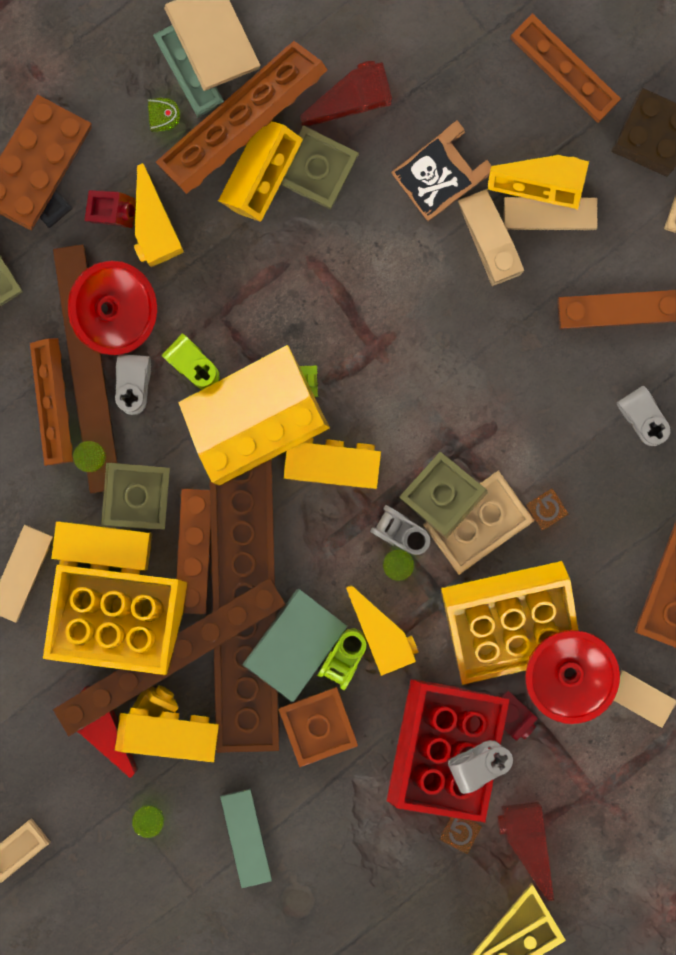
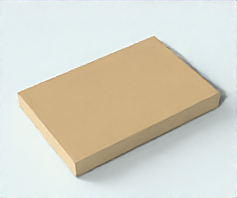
[164,0,261,91]
[423,470,534,575]

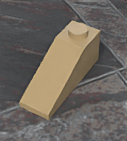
[458,189,524,286]

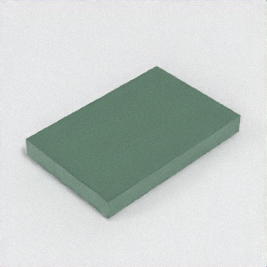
[242,589,347,702]

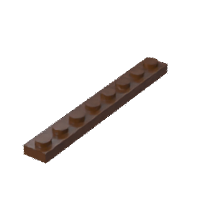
[52,578,286,737]

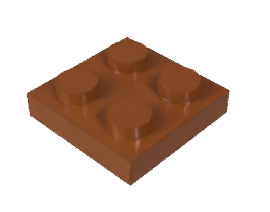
[278,686,358,767]

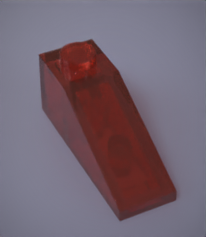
[300,61,392,127]
[497,802,554,901]

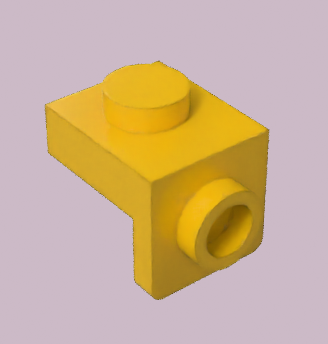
[128,685,179,718]

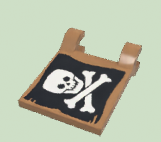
[391,120,492,222]

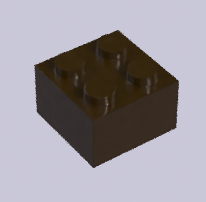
[611,88,676,177]

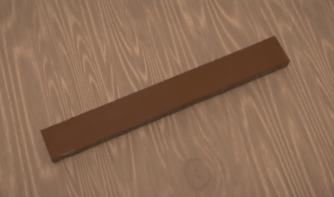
[53,244,118,493]

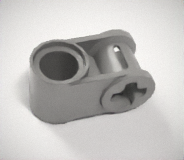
[115,354,151,415]
[617,386,670,446]
[370,505,430,555]
[448,740,513,794]

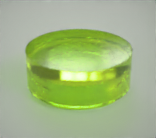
[73,441,106,472]
[383,550,414,581]
[132,805,164,838]

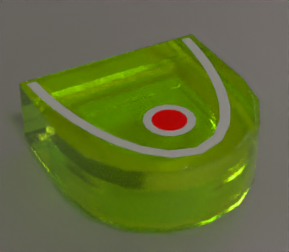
[148,98,180,132]

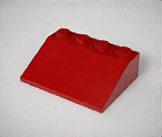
[386,679,510,822]

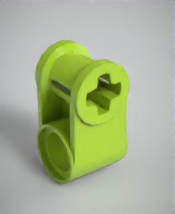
[161,333,220,390]
[317,628,367,690]

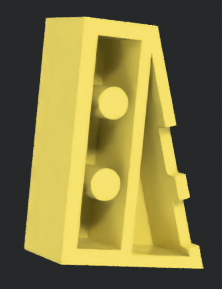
[471,883,566,955]

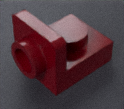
[84,190,136,228]
[501,690,538,741]

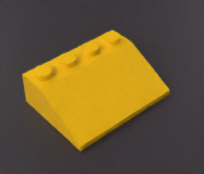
[178,345,330,485]
[441,561,579,685]
[43,565,187,675]

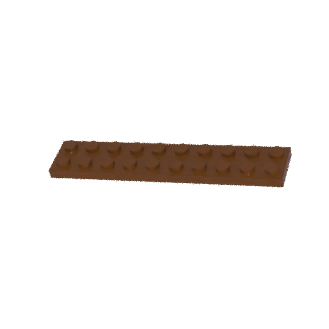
[210,459,279,753]

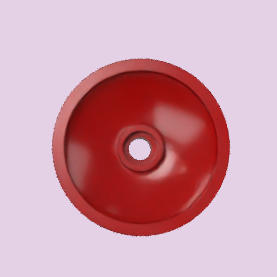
[68,261,157,355]
[525,630,620,724]

